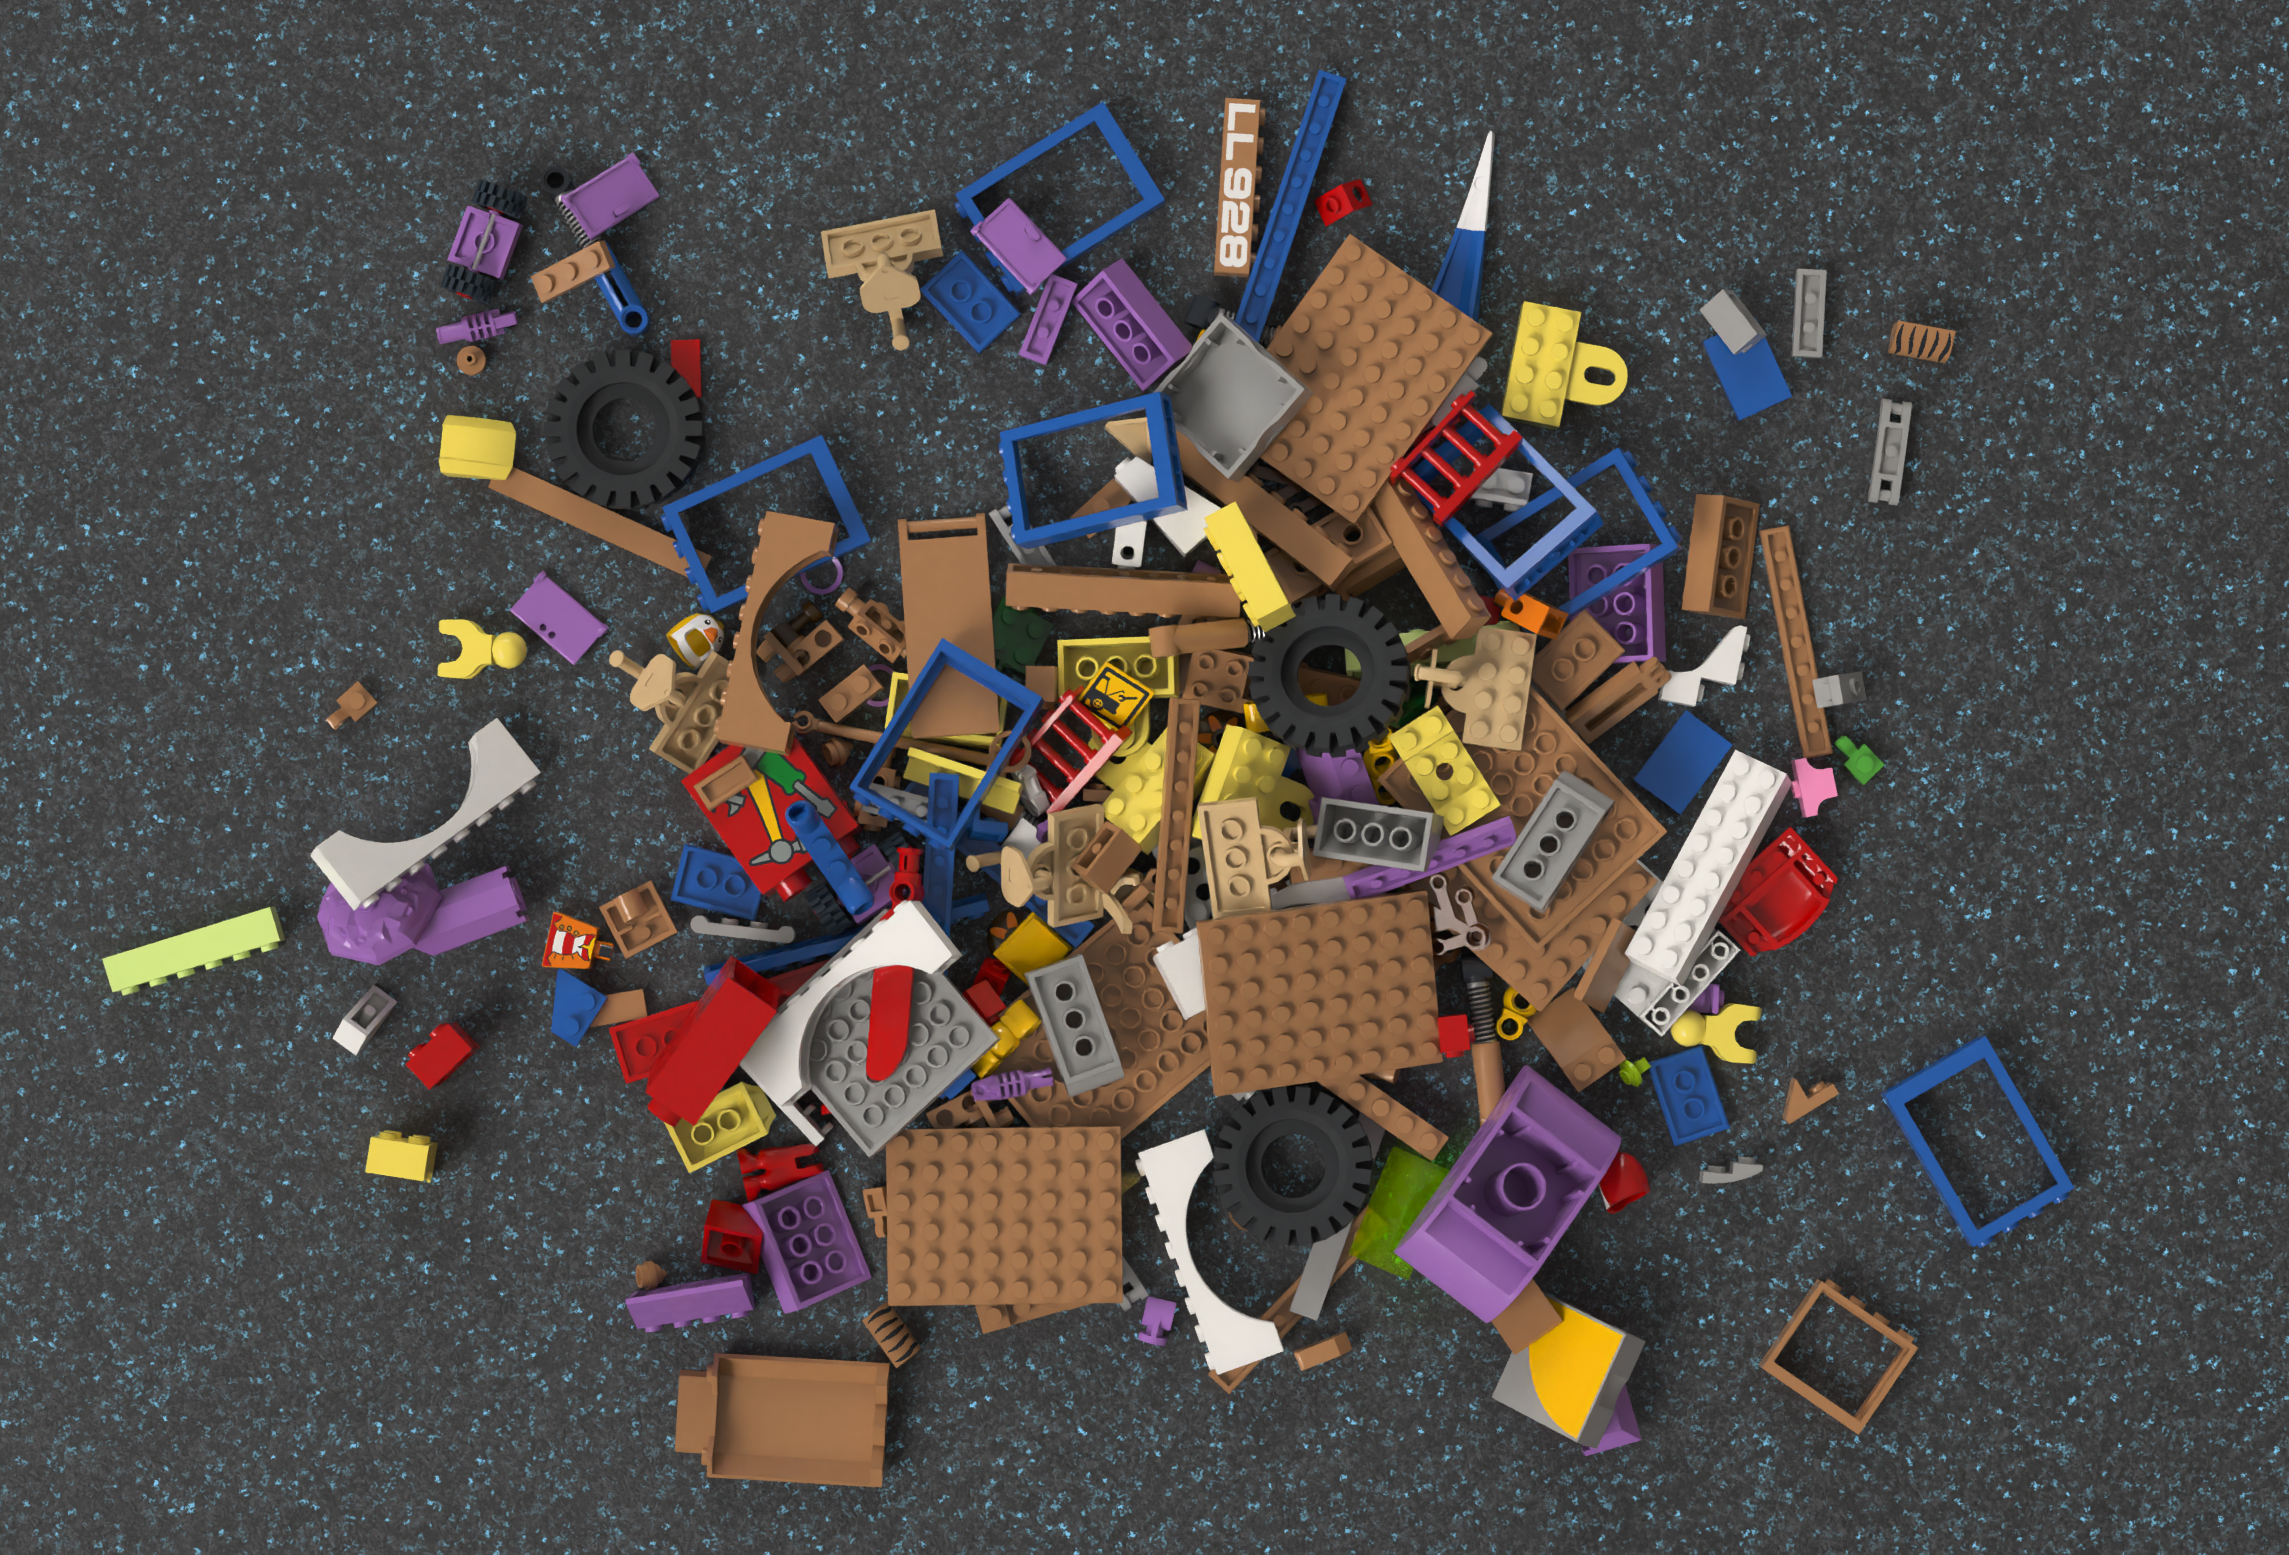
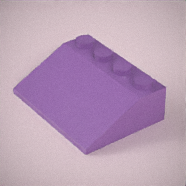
[1568,544,1666,664]
[741,1170,872,1314]
[625,1273,755,1332]

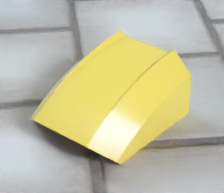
[439,415,516,480]

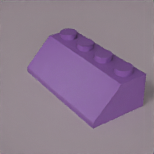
[1071,258,1193,391]
[1295,748,1379,805]

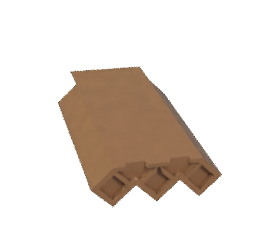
[675,1353,890,1488]

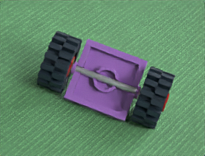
[440,179,529,305]
[804,831,924,938]

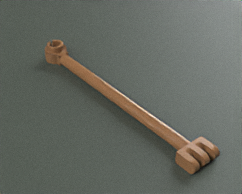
[792,711,1010,778]

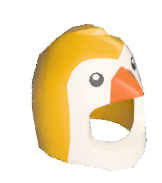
[666,613,725,670]

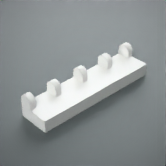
[739,1058,833,1146]

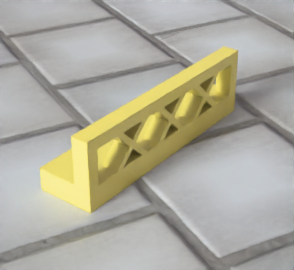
[903,747,1024,815]

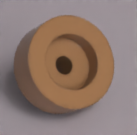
[457,346,487,376]

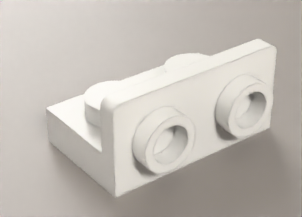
[1469,468,1533,512]

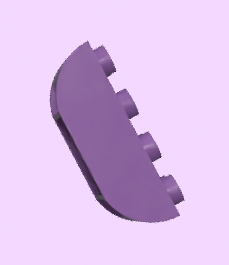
[1393,1065,1621,1323]

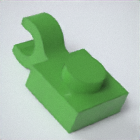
[1834,735,1885,785]

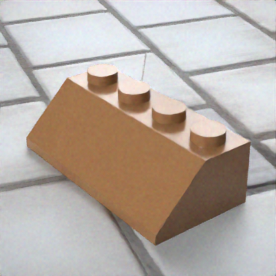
[1682,494,1760,619]

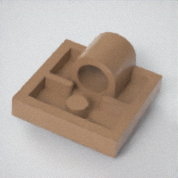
[599,880,678,959]

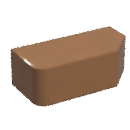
[1294,1331,1353,1371]

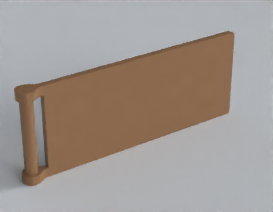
[898,513,1000,739]

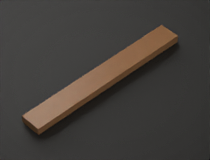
[488,467,712,577]
[1759,525,1833,759]
[1152,697,1201,934]
[1208,1204,1389,1394]

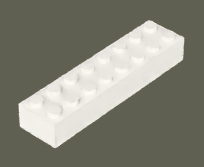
[1625,750,1792,987]

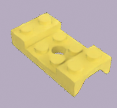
[1388,706,1501,837]

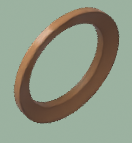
[989,730,1031,773]

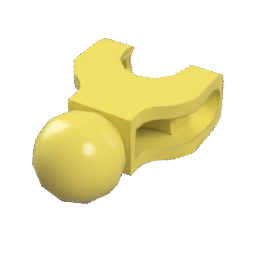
[437,619,527,679]
[1671,1003,1762,1064]

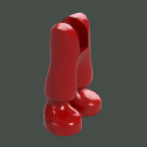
[736,1143,824,1202]

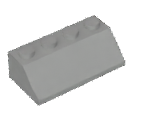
[1313,797,1444,872]

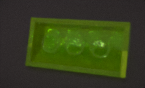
[1348,1146,1450,1280]

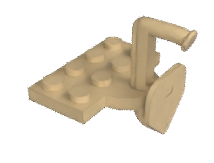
[821,209,943,350]
[1414,627,1537,751]
[609,650,730,774]
[1197,797,1317,918]
[966,804,1104,928]

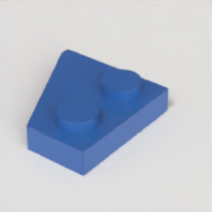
[551,968,608,1047]

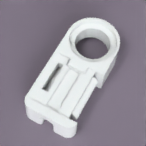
[1011,764,1050,817]

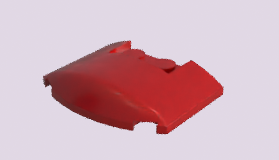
[1718,826,1838,956]

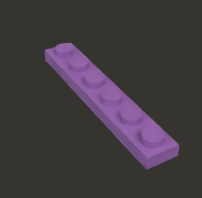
[1343,816,1517,899]

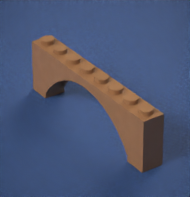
[714,511,839,756]

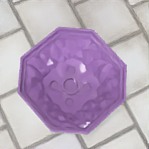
[317,862,442,965]

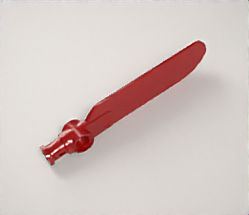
[866,847,925,1081]

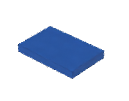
[920,251,1022,354]
[1702,317,1792,421]
[1633,710,1732,815]
[671,844,762,921]
[1648,1045,1730,1146]

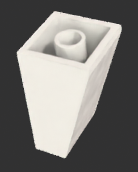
[1114,456,1221,558]

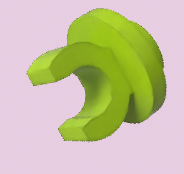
[1619,1057,1651,1087]

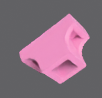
[1791,758,1838,818]

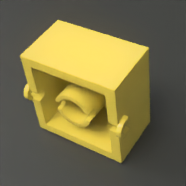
[365,1130,438,1183]

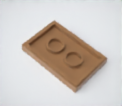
[1531,609,1626,712]
[1573,918,1636,1013]

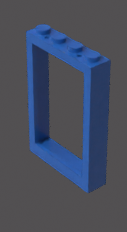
[954,102,1165,296]
[999,391,1188,549]
[1403,404,1604,601]
[660,435,871,615]
[1474,447,1683,639]
[849,638,1044,852]
[1880,1035,2074,1248]

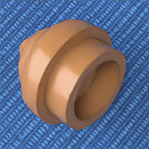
[822,737,854,766]
[636,1261,667,1290]

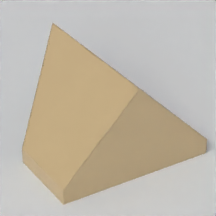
[1105,417,1152,465]

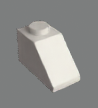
[332,985,397,1055]

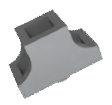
[1812,671,1867,708]

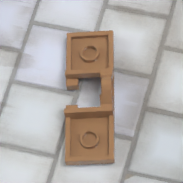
[1182,649,1361,714]

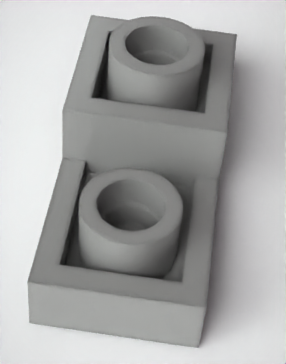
[1699,1156,1763,1184]

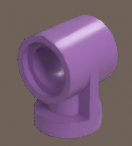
[1138,1296,1176,1346]

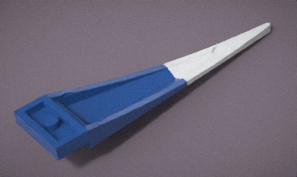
[1431,131,1495,323]

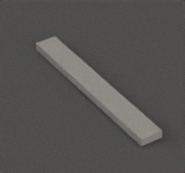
[1289,1112,1385,1321]

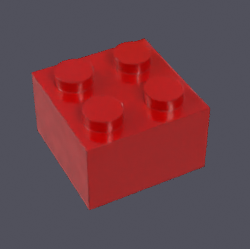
[405,1022,480,1090]

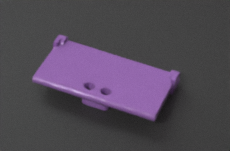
[561,153,660,240]
[970,197,1067,295]
[510,571,609,665]

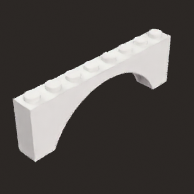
[310,718,541,911]
[1153,878,1386,1020]
[744,900,962,1106]
[1135,1129,1284,1375]

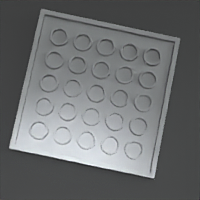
[765,908,1001,1158]

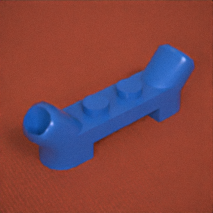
[785,800,875,915]

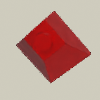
[700,1199,763,1274]

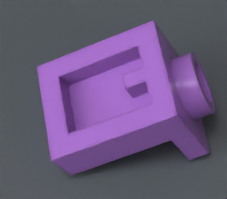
[1686,984,1724,1014]

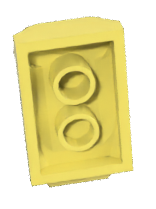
[664,1082,776,1173]

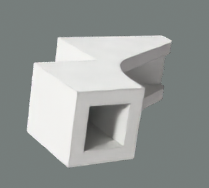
[1658,626,1750,707]

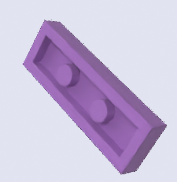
[1019,274,1078,366]

